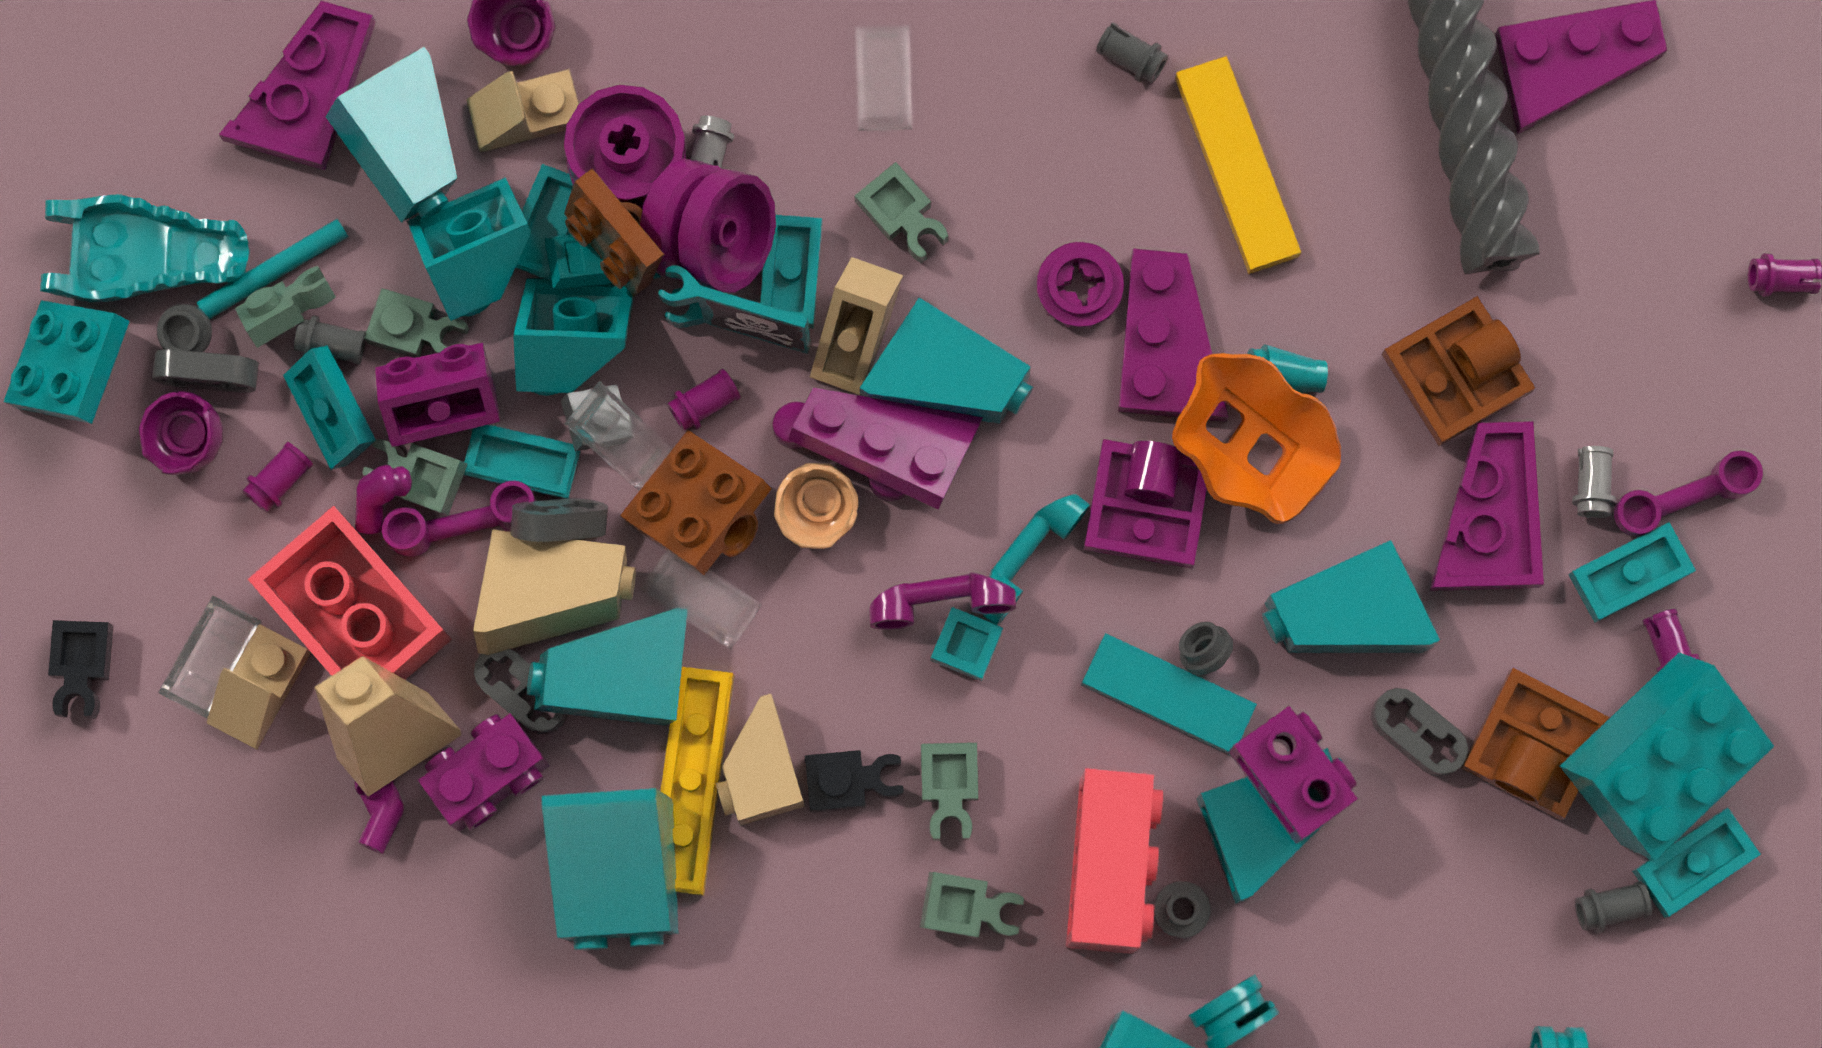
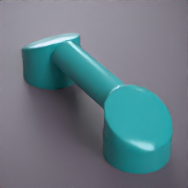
[983,494,1091,625]

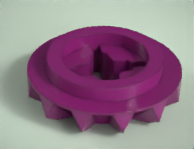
[1037,242,1124,328]

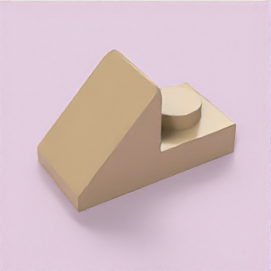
[466,69,579,153]
[207,624,311,750]

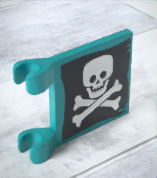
[658,265,811,354]

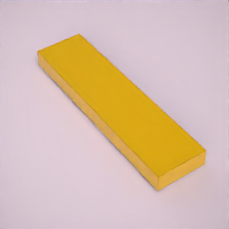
[1175,56,1301,274]
[661,667,734,896]

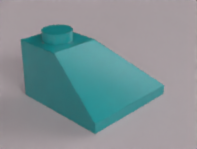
[407,177,531,321]
[513,278,634,396]

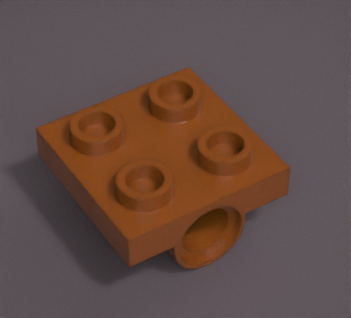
[564,169,664,297]
[1381,296,1535,446]
[620,430,772,576]
[1461,668,1610,820]

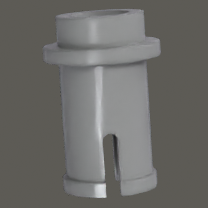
[690,115,734,168]
[1572,446,1617,518]

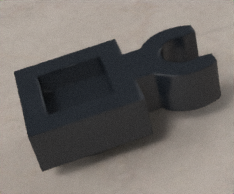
[48,620,114,719]
[805,750,904,813]

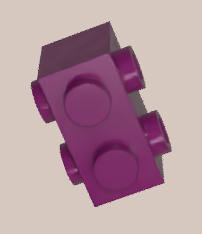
[375,342,500,447]
[1229,705,1358,844]
[418,713,550,832]

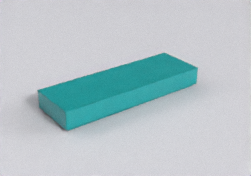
[1081,633,1257,756]

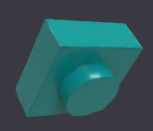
[930,607,1003,682]

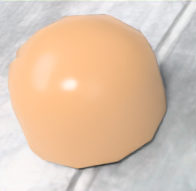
[774,463,859,549]

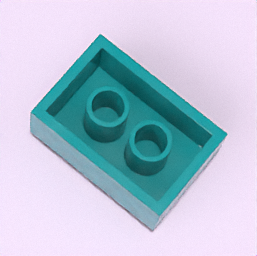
[1560,653,1774,861]

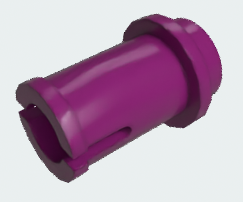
[1748,253,1822,297]
[667,368,741,431]
[242,441,313,513]
[1642,609,1700,673]

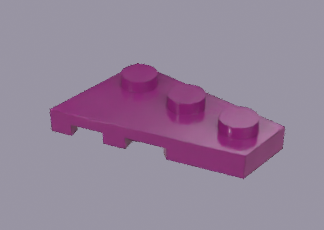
[1495,0,1667,135]
[219,1,376,170]
[1118,248,1229,422]
[788,387,983,510]
[1430,421,1544,591]

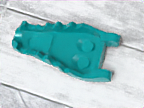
[40,194,249,302]

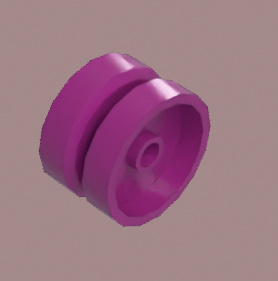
[564,85,686,210]
[640,159,776,293]

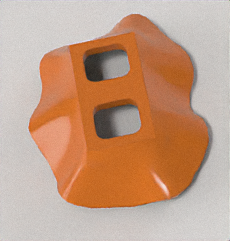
[1172,353,1341,524]

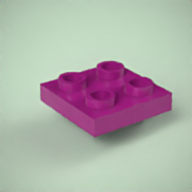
[1084,439,1207,569]

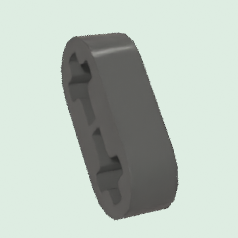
[152,349,259,393]
[510,498,608,542]
[474,649,568,734]
[1371,688,1468,777]

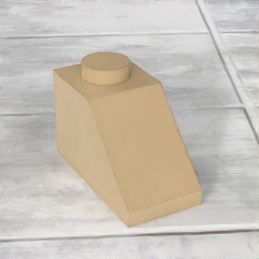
[810,257,903,395]
[716,694,805,826]

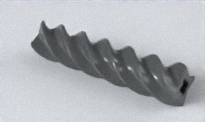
[1408,0,1540,275]

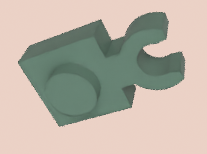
[855,162,948,263]
[235,266,336,348]
[364,288,469,358]
[362,439,468,515]
[921,742,978,841]
[920,872,1024,937]

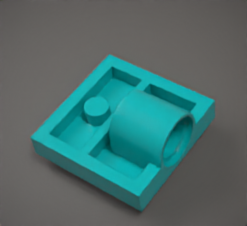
[3,300,130,424]

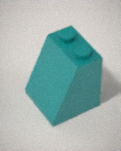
[542,788,679,950]

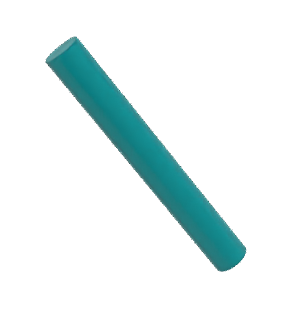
[196,218,349,320]

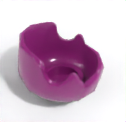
[467,0,556,67]
[139,391,223,475]

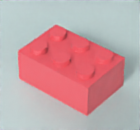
[248,506,452,680]
[1066,768,1163,954]

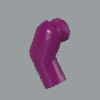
[355,464,412,534]
[354,781,404,854]

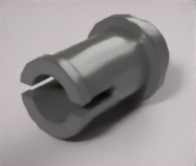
[1096,22,1168,83]
[294,315,367,365]
[1575,881,1652,934]

